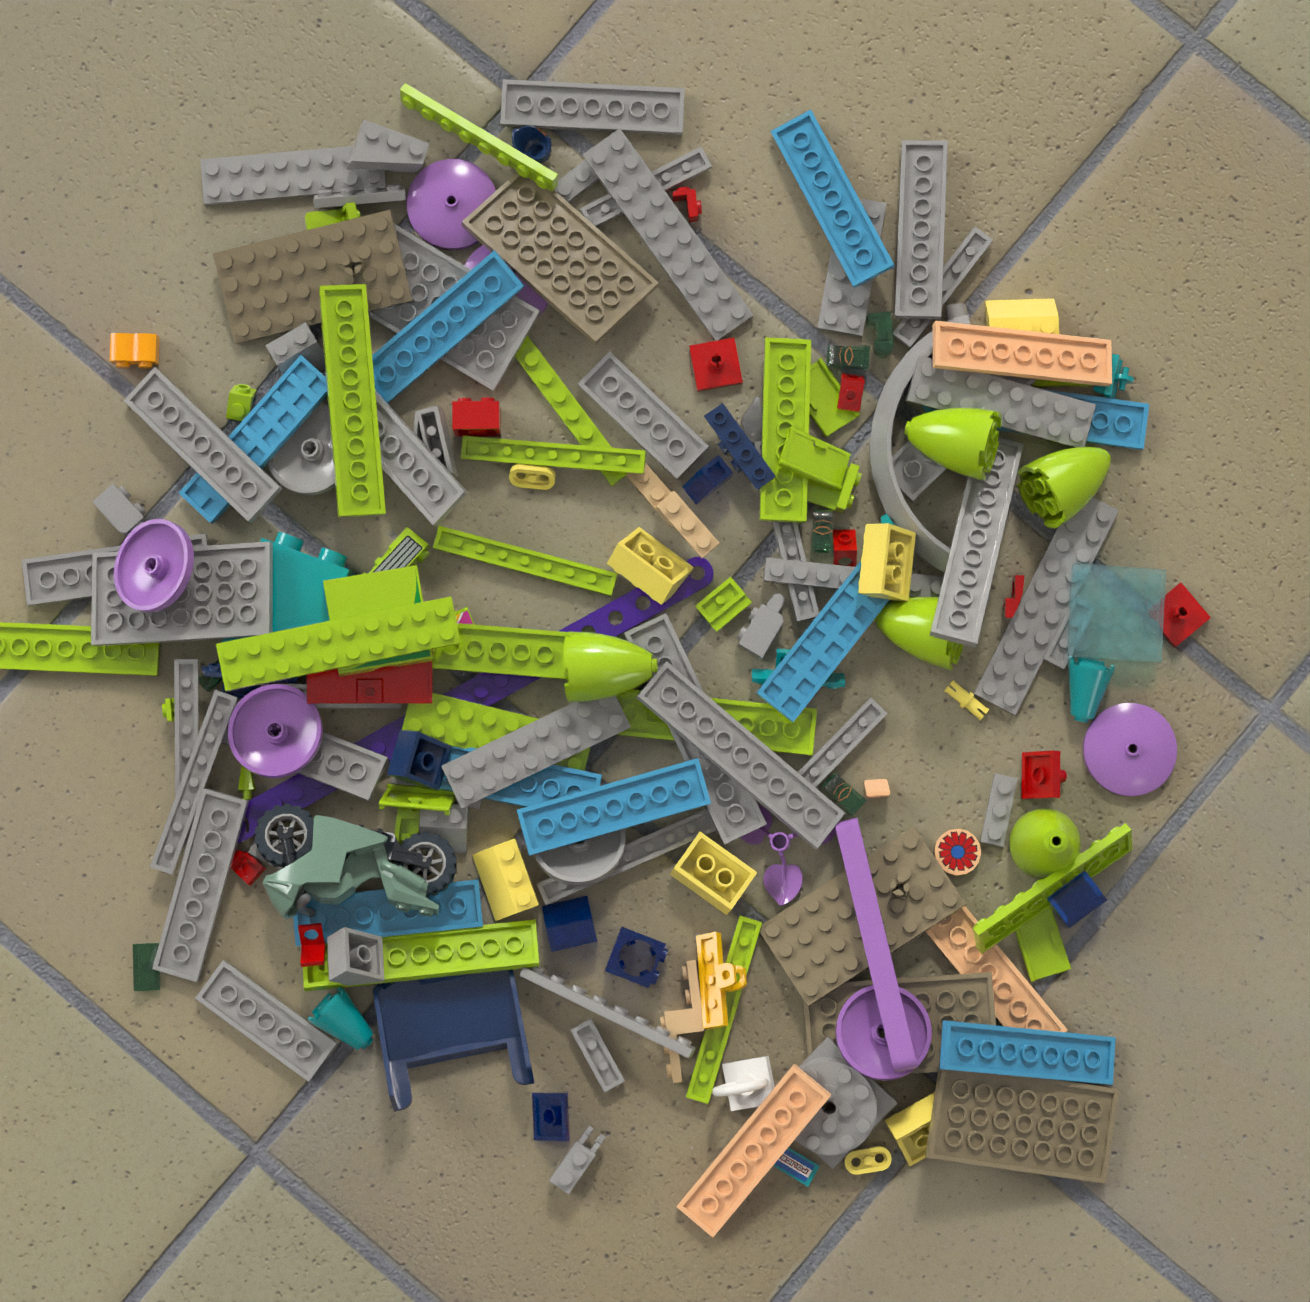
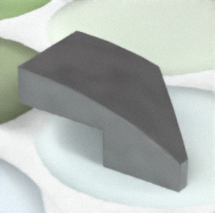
[741,396,762,444]

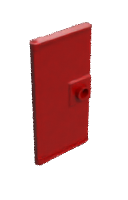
[307,649,433,704]

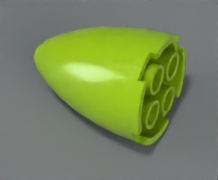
[905,408,1002,481]
[1017,447,1111,528]
[874,597,964,670]
[563,632,658,702]
[1009,809,1081,879]

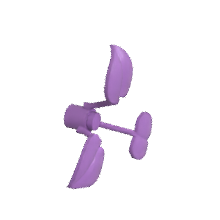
[740,805,840,905]

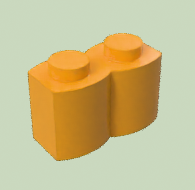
[110,333,160,369]

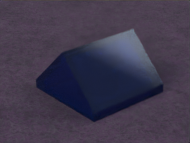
[1047,871,1107,929]
[532,1091,571,1141]

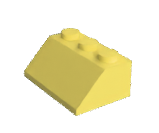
[985,299,1059,334]
[858,523,916,601]
[607,527,694,605]
[670,832,757,915]
[472,839,540,921]
[885,1092,935,1167]

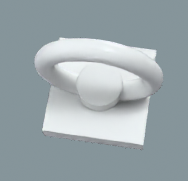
[712,1056,775,1111]

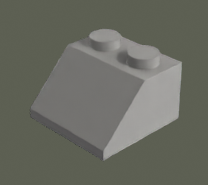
[266,322,326,374]
[419,805,470,853]
[327,927,384,985]

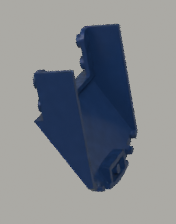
[372,969,535,1112]

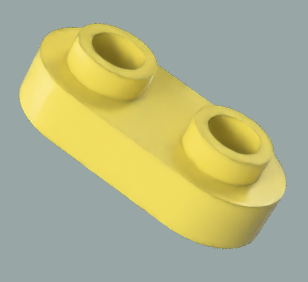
[509,464,556,490]
[844,1146,892,1175]

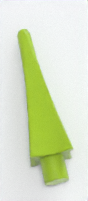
[238,764,256,800]

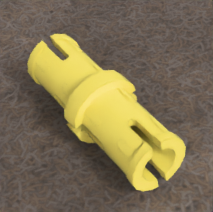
[944,680,989,720]

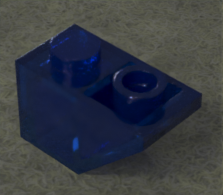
[682,455,733,505]

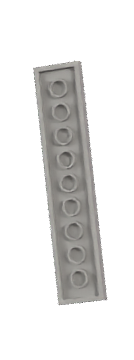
[583,128,754,341]
[929,437,1024,648]
[973,498,1119,716]
[624,613,767,845]
[636,661,845,849]

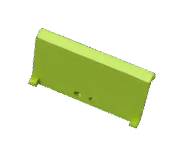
[809,358,860,437]
[778,427,851,492]
[379,784,456,815]
[1015,907,1071,982]

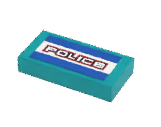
[773,1147,820,1186]

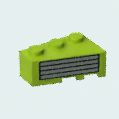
[363,527,430,574]

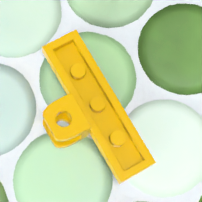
[696,932,747,1030]

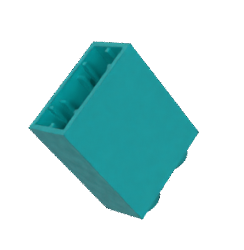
[221,532,354,676]

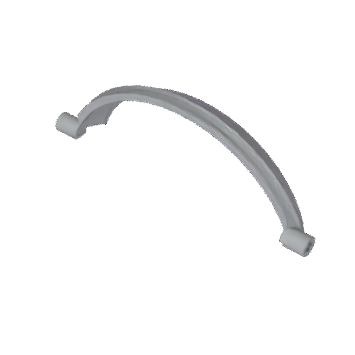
[870,303,990,601]

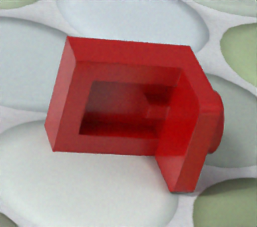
[672,187,702,223]

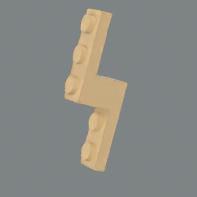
[626,463,720,559]
[660,960,705,1083]

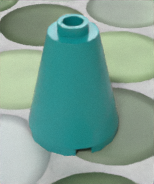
[1068,657,1115,722]
[308,986,373,1050]

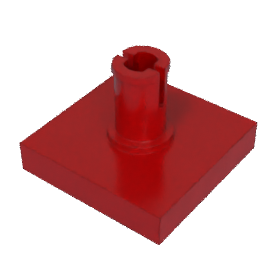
[689,338,743,392]
[1144,582,1211,648]
[1021,750,1067,799]

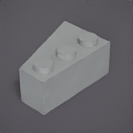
[347,120,429,173]
[413,406,459,477]

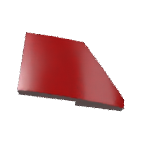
[1003,575,1025,618]
[230,850,266,886]

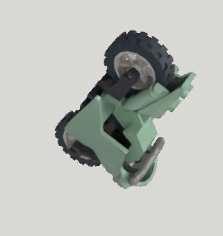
[255,804,457,919]

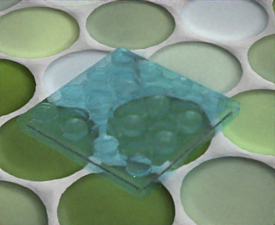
[1067,563,1166,663]

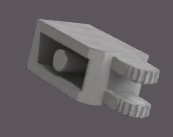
[93,484,148,536]
[736,593,785,660]
[549,1126,605,1194]

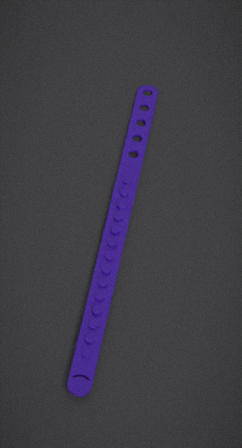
[237,557,714,844]

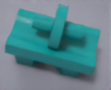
[1094,354,1134,399]

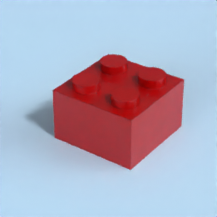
[452,397,502,437]

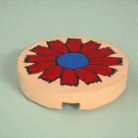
[934,829,981,875]

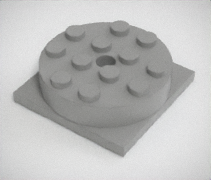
[795,1036,898,1169]

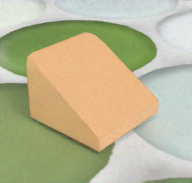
[864,779,890,798]

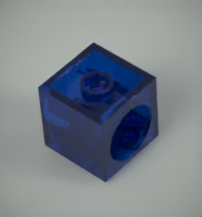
[605,926,668,988]

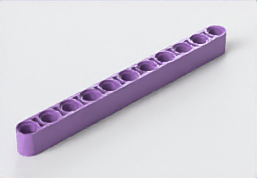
[835,818,918,1073]

